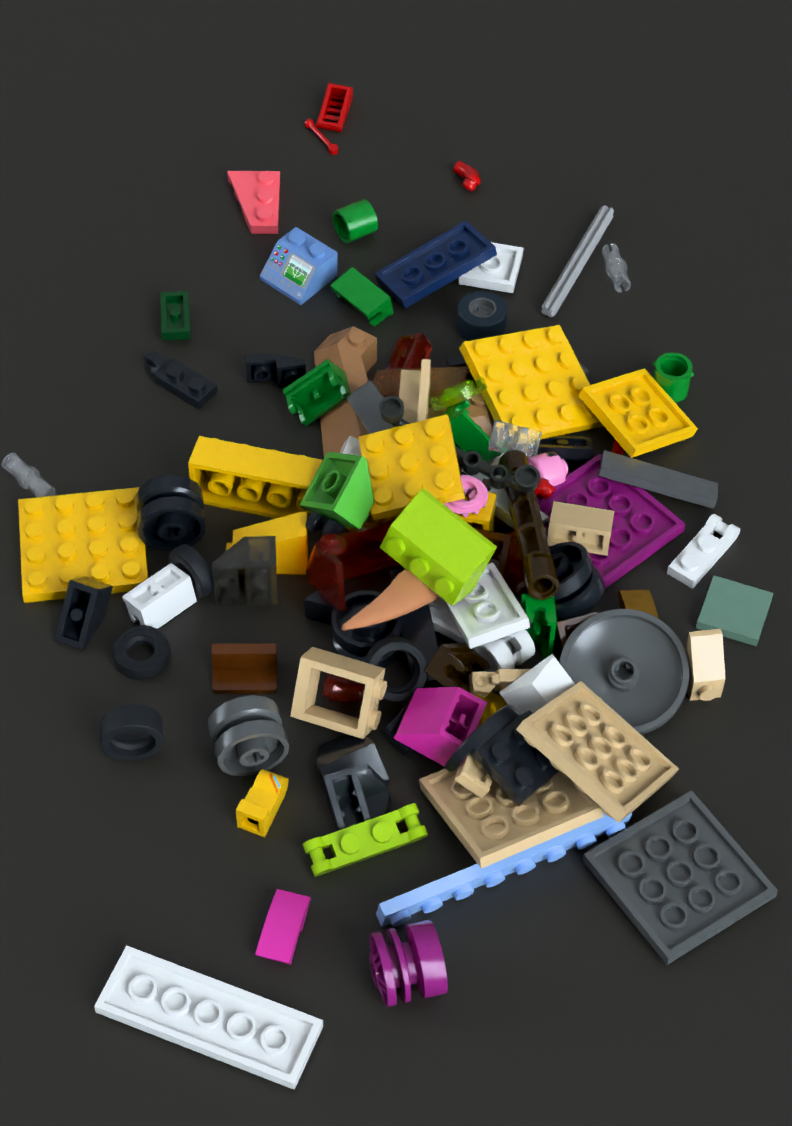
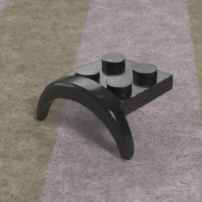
[445,705,560,806]

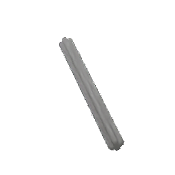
[541,205,614,318]

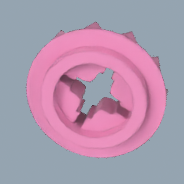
[444,475,488,518]

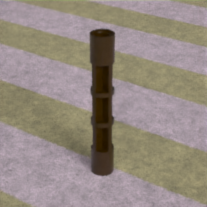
[498,450,559,600]

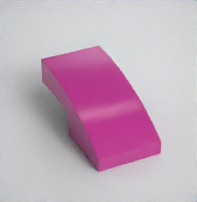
[255,889,311,965]

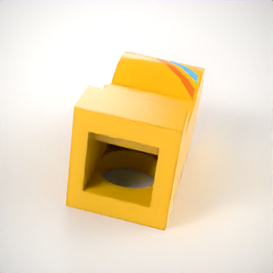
[236,769,289,838]

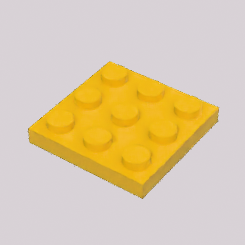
[578,368,698,458]
[358,414,465,521]

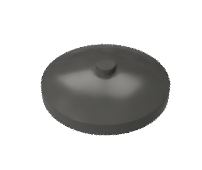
[560,609,690,735]

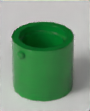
[332,199,378,244]
[653,352,694,403]

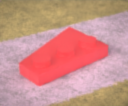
[227,171,280,234]

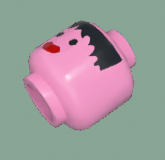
[528,452,568,486]

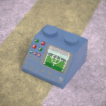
[260,227,337,305]

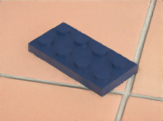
[374,220,497,309]

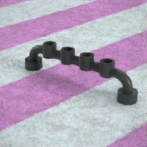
[379,396,540,493]

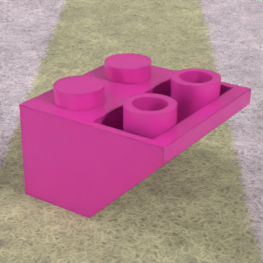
[394,687,487,767]

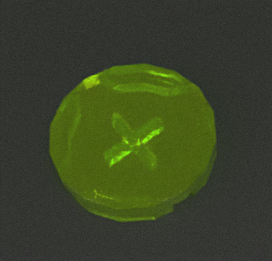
[429,377,488,411]

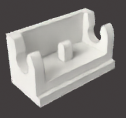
[122,563,197,629]

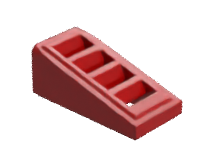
[316,83,353,132]

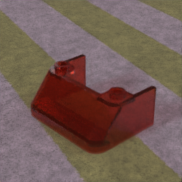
[306,519,399,611]

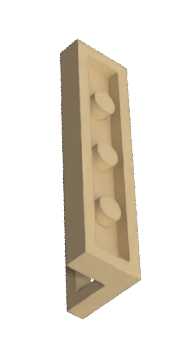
[399,359,431,423]

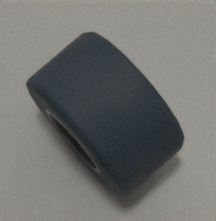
[456,291,507,341]

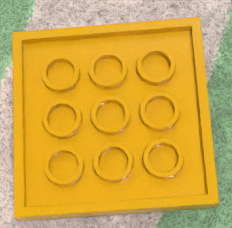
[459,325,604,447]
[18,487,148,603]

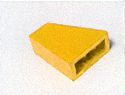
[226,512,308,575]

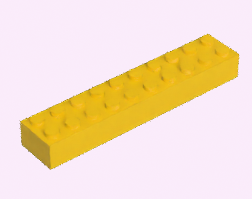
[188,436,497,540]

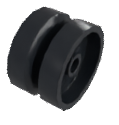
[136,475,206,551]
[524,542,605,621]
[332,590,401,668]

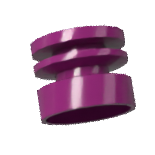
[369,919,448,1008]

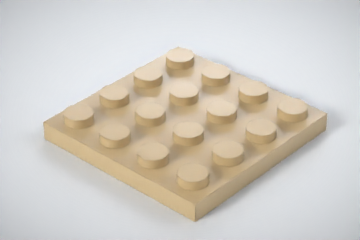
[516,681,679,823]
[419,766,603,869]

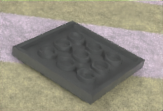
[583,790,778,965]

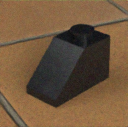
[54,576,113,650]

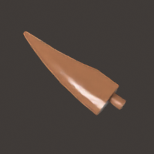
[341,569,440,631]

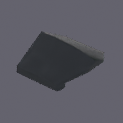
[315,734,389,783]
[322,763,391,831]

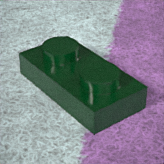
[160,291,191,341]

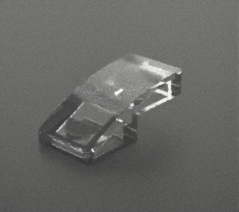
[488,420,542,459]

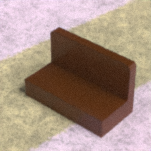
[211,643,277,694]

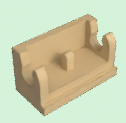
[547,501,615,556]

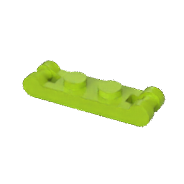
[302,803,428,877]

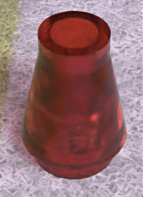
[322,673,365,702]

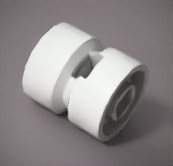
[474,630,535,672]

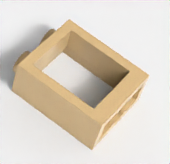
[290,647,387,739]

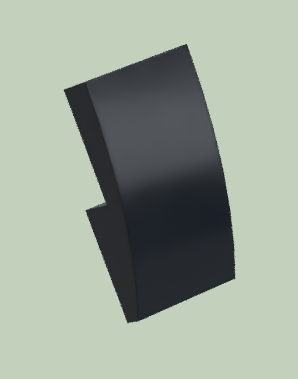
[245,354,306,388]

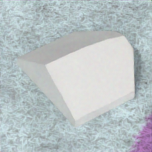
[499,654,575,715]

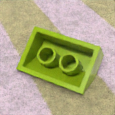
[380,488,497,606]

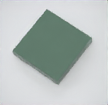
[696,575,774,647]

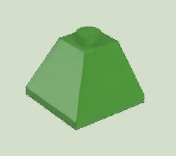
[299,452,374,529]

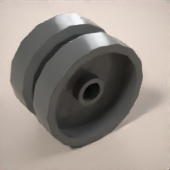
[208,695,289,776]

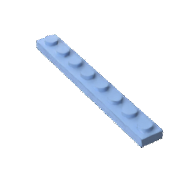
[376,812,633,927]

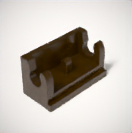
[425,643,489,691]

